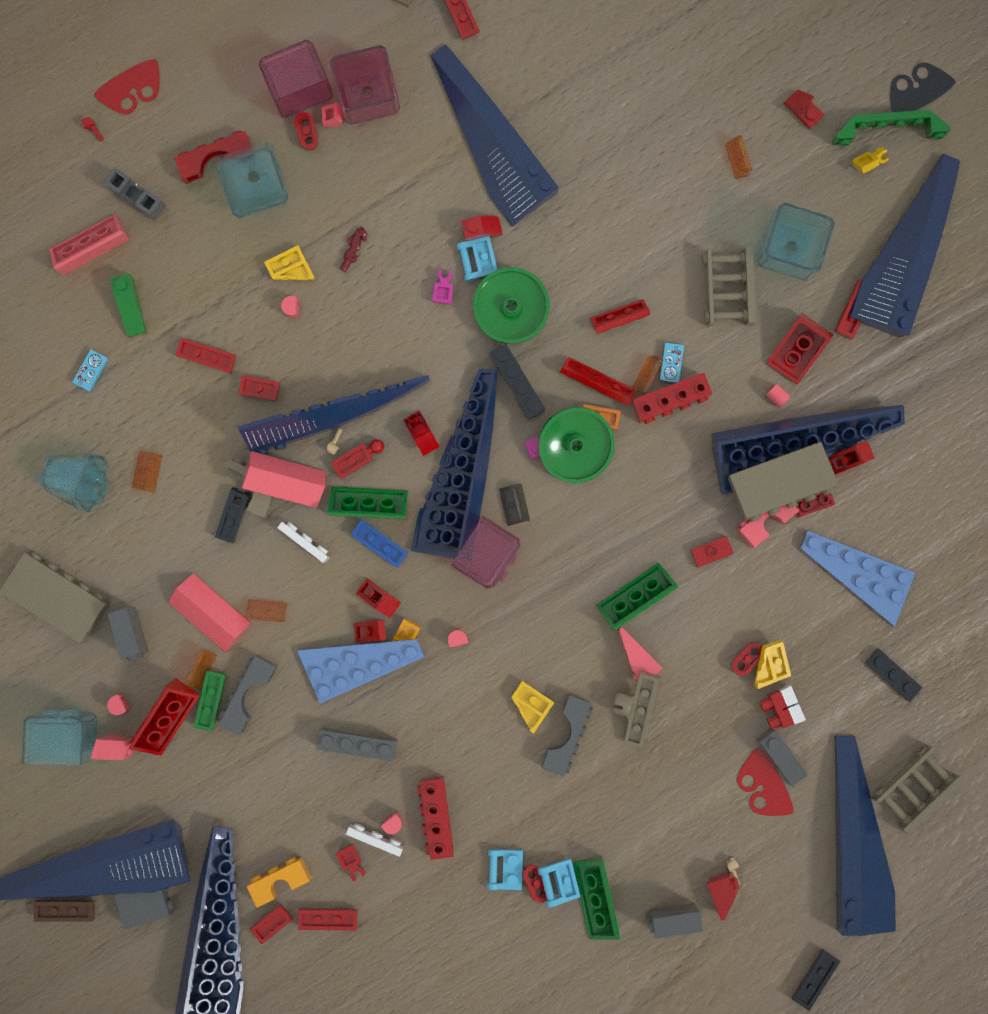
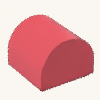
[321,103,342,128]
[281,296,299,319]
[766,384,790,408]
[448,630,468,648]
[107,693,130,715]
[381,811,403,834]

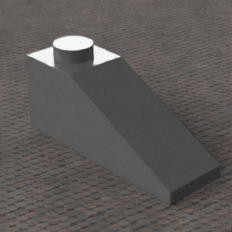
[756,728,807,786]

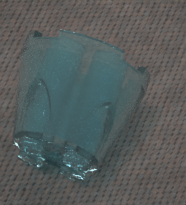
[39,454,109,512]

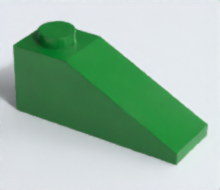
[110,273,147,337]

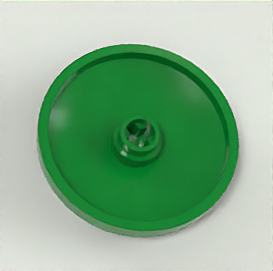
[473,267,550,344]
[538,406,615,483]

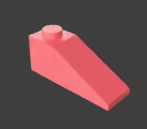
[618,627,663,682]
[91,733,134,760]

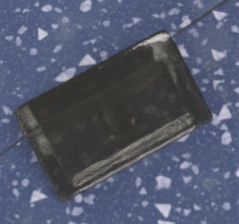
[499,484,530,526]

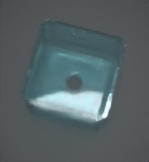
[216,142,289,218]
[757,203,835,281]
[22,708,97,766]

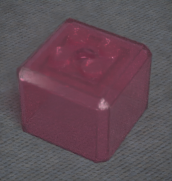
[258,40,333,118]
[330,45,400,125]
[451,516,520,589]

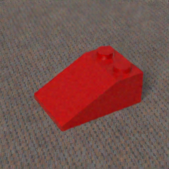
[766,313,834,385]

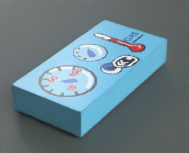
[659,343,684,383]
[72,349,109,392]

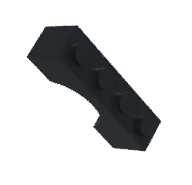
[489,343,545,421]

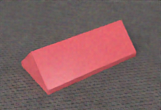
[49,214,130,275]
[242,451,326,508]
[168,573,251,653]

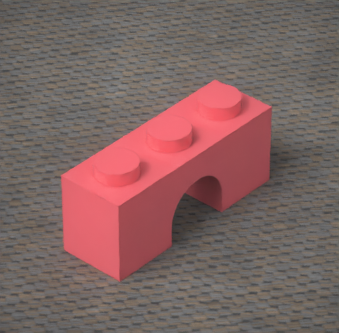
[737,507,799,548]

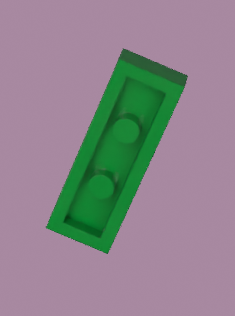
[194,670,226,732]

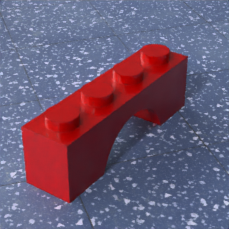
[174,131,256,184]

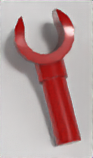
[81,117,104,142]

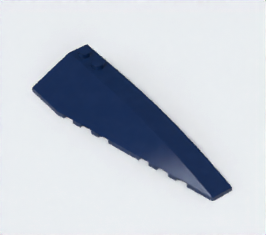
[411,369,497,562]
[835,736,896,936]

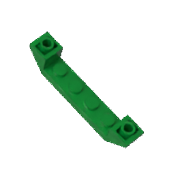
[832,110,951,146]

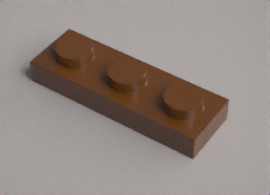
[34,900,95,922]

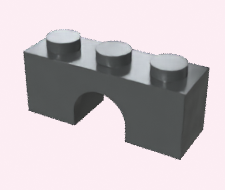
[103,167,166,221]

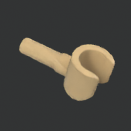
[327,428,342,456]
[726,857,740,885]

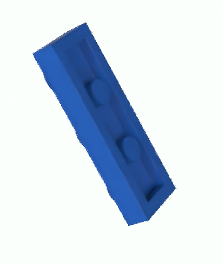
[350,519,409,568]

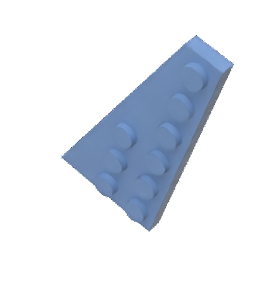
[799,531,915,627]
[297,639,425,703]

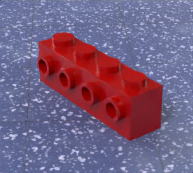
[631,373,712,424]
[417,776,454,860]

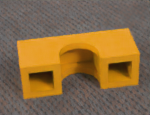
[247,857,312,907]

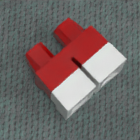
[759,685,806,729]

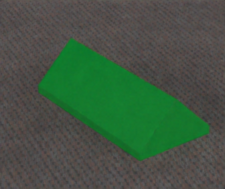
[327,487,408,520]
[596,563,678,631]
[573,856,621,940]

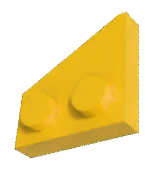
[264,245,315,280]
[754,639,791,689]
[511,681,554,734]

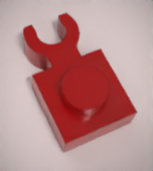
[335,844,365,881]

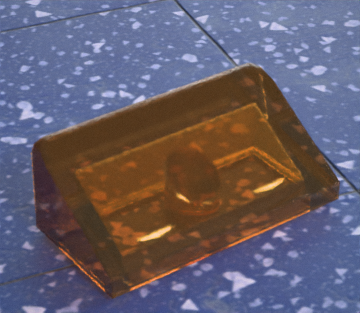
[725,135,752,179]
[632,355,663,395]
[132,451,162,492]
[245,599,287,622]
[184,649,217,689]

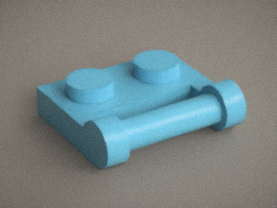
[456,236,498,282]
[487,849,523,890]
[537,858,580,907]

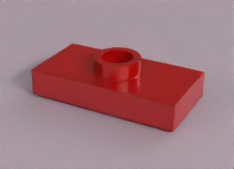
[690,536,734,568]
[250,904,293,945]

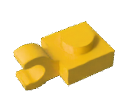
[852,147,889,174]

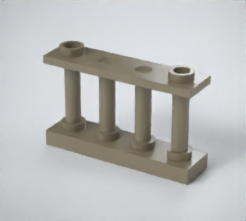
[702,247,756,327]
[872,745,965,835]

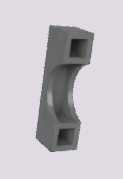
[218,655,278,736]
[541,694,593,777]
[316,728,398,761]

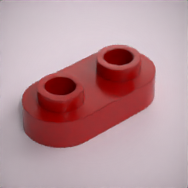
[295,112,319,151]
[731,642,762,676]
[522,865,547,903]

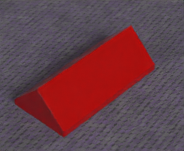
[127,678,200,756]

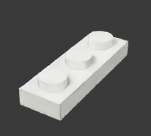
[277,521,330,563]
[346,823,404,857]

